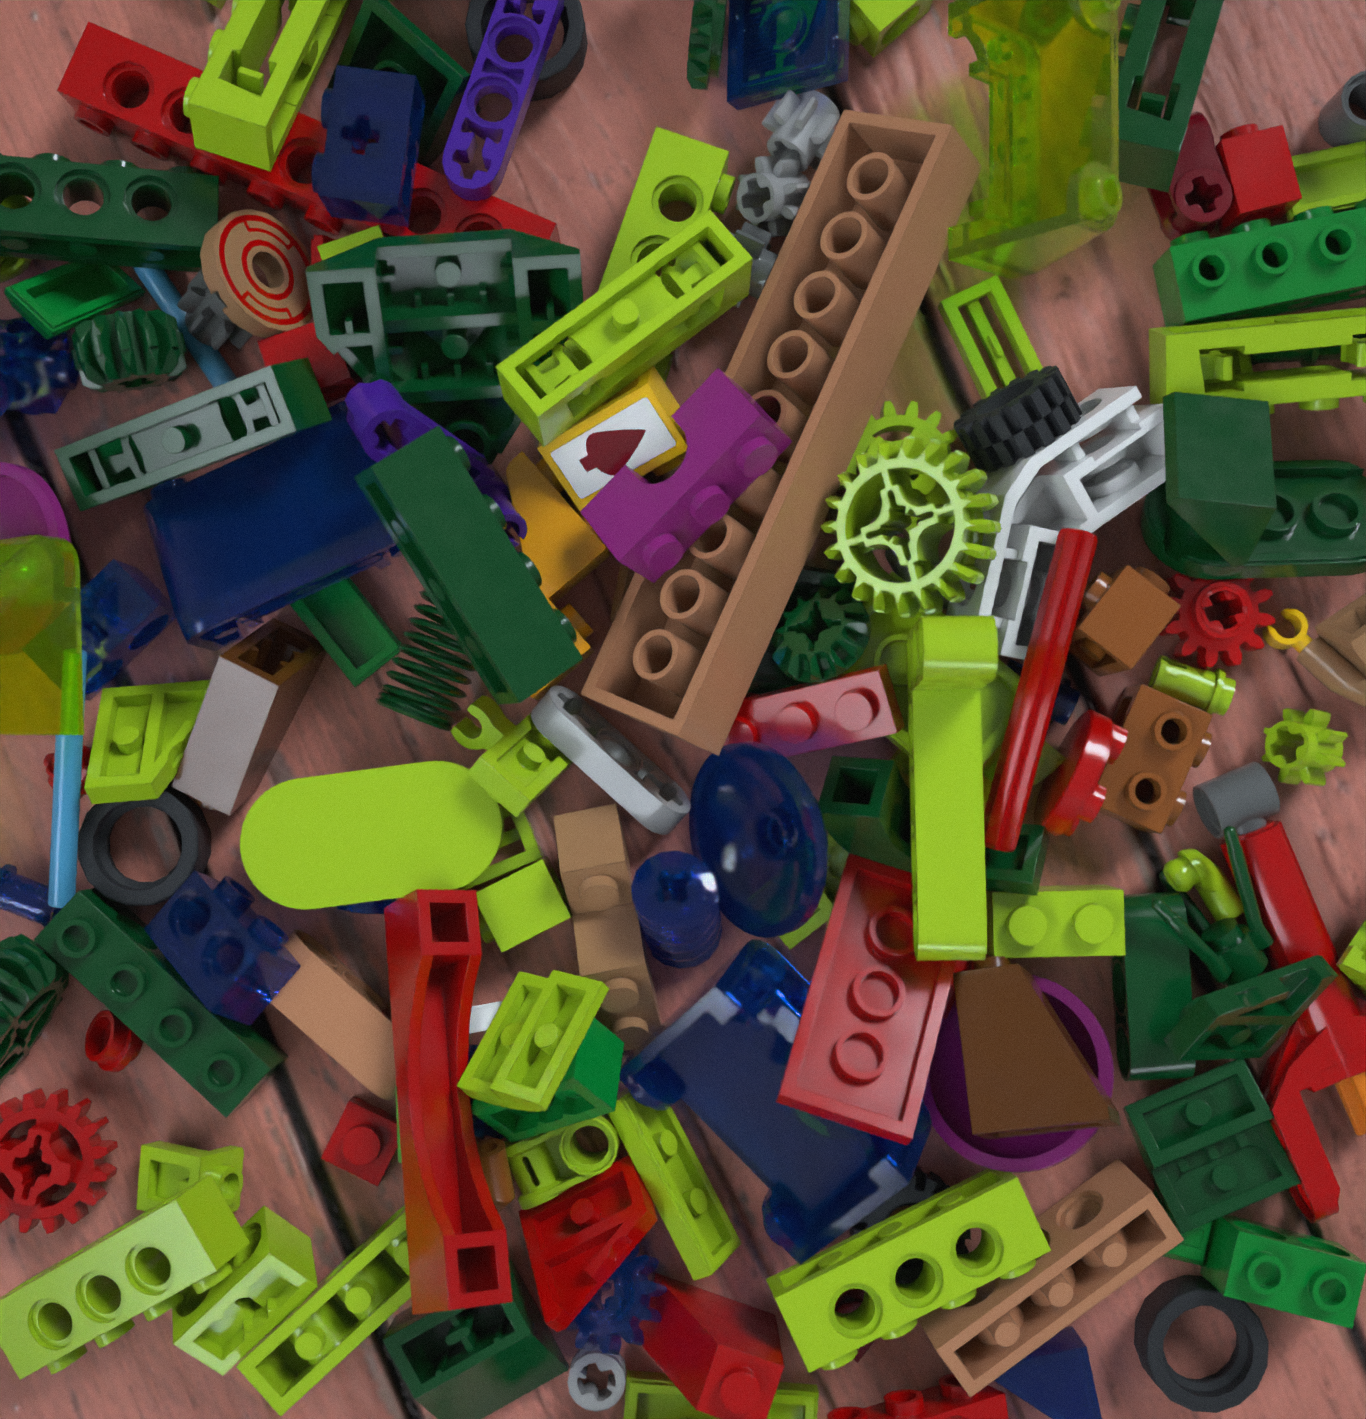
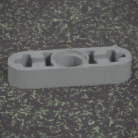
[531,686,691,835]

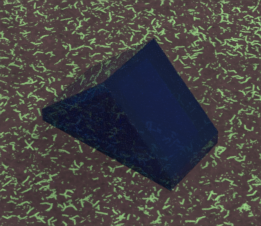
[994,1326,1102,1419]

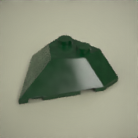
[306,229,583,465]

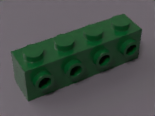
[354,425,583,705]

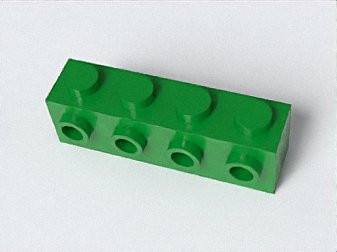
[1152,199,1366,327]

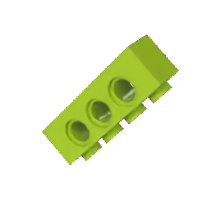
[598,126,736,382]
[765,1168,1051,1373]
[0,1175,250,1380]
[236,1204,411,1417]

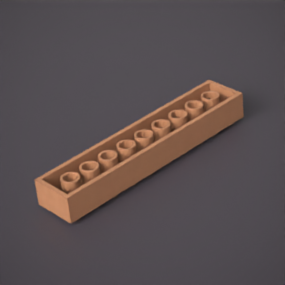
[581,109,982,756]

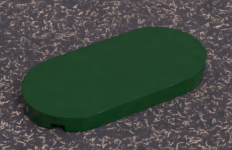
[1140,459,1366,579]

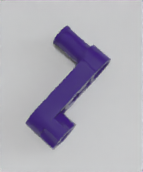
[344,379,527,547]

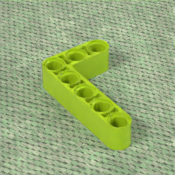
[906,615,998,961]

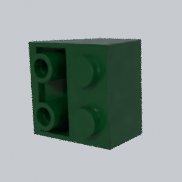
[383,1254,569,1419]

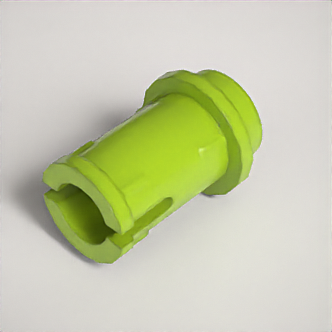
[1148,655,1236,716]

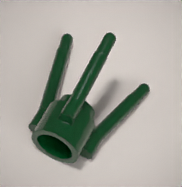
[1151,826,1274,986]

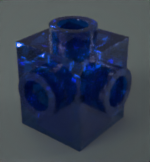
[0,317,80,415]

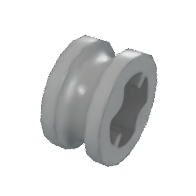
[567,1342,627,1412]

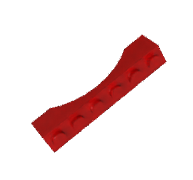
[384,889,513,1315]

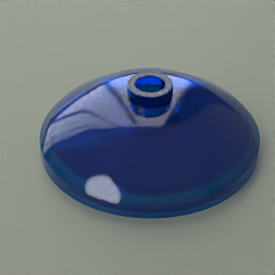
[689,741,829,938]

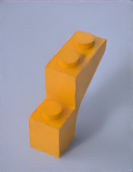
[506,451,610,701]

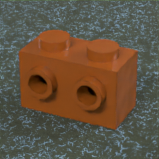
[1068,565,1181,677]
[1098,684,1213,834]

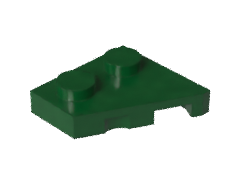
[1163,955,1338,1061]

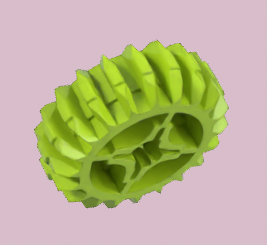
[820,436,1002,618]

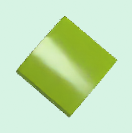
[457,970,609,1112]

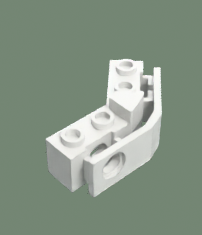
[946,386,1166,660]

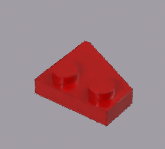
[518,1155,658,1332]

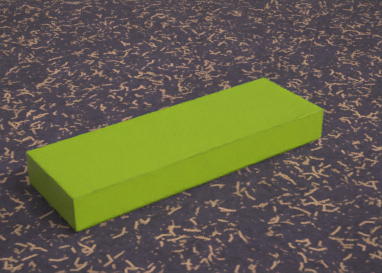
[608,1073,741,1281]

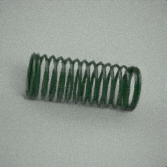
[375,590,476,732]

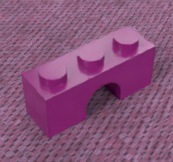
[580,368,793,583]

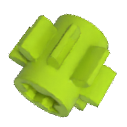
[1261,708,1348,786]

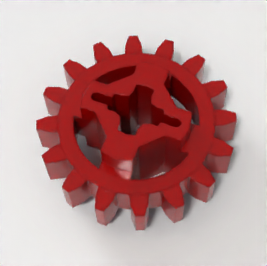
[0,1088,118,1234]

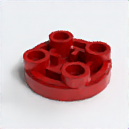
[1034,709,1128,837]

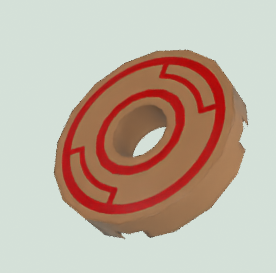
[200,208,313,338]

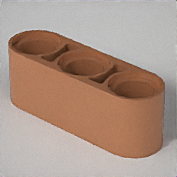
[252,929,396,1101]

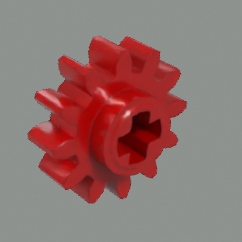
[1159,573,1276,669]

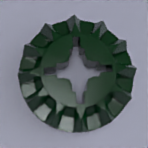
[687,0,727,91]
[770,586,871,683]

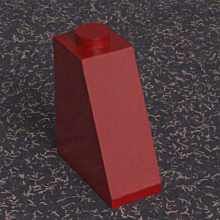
[635,1273,784,1419]

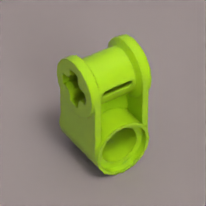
[504,1113,622,1210]

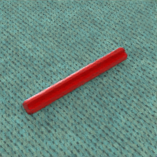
[984,528,1098,852]

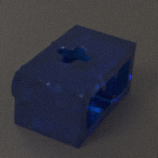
[312,65,426,227]

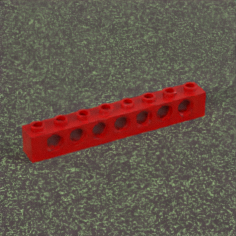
[57,21,561,243]

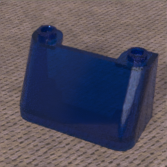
[143,401,403,651]
[619,939,932,1265]

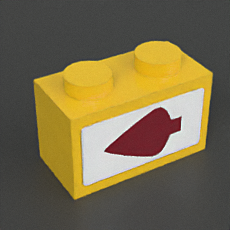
[537,366,687,511]

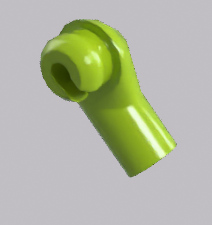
[1163,848,1244,921]

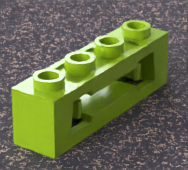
[183,0,351,172]
[496,210,753,447]
[1149,307,1366,415]

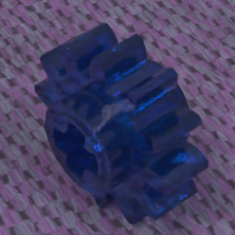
[563,1243,667,1356]

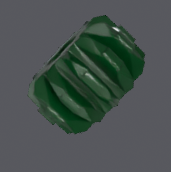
[71,308,187,393]

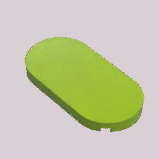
[240,760,504,910]

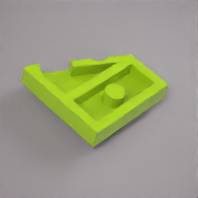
[84,680,210,804]

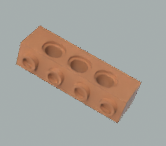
[917,1158,1184,1398]

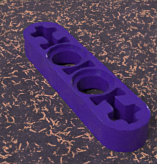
[442,0,565,201]

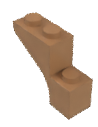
[553,803,665,1050]

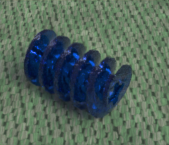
[631,851,723,969]

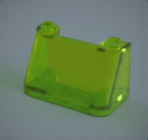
[948,0,1123,279]

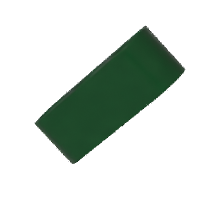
[1110,892,1196,1081]

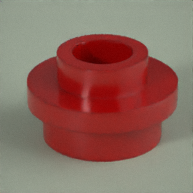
[85,1010,144,1073]

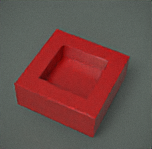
[320,1096,398,1187]

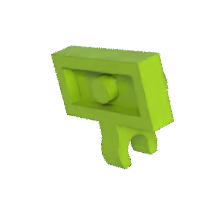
[450,695,573,818]

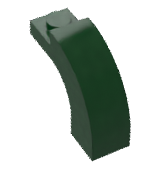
[816,755,1050,896]

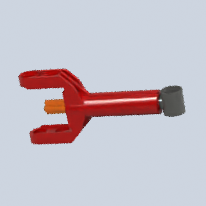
[1192,761,1366,1223]

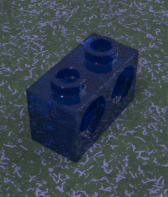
[18,559,181,701]
[144,870,301,1026]

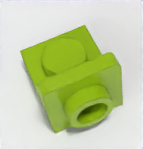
[136,1140,244,1212]

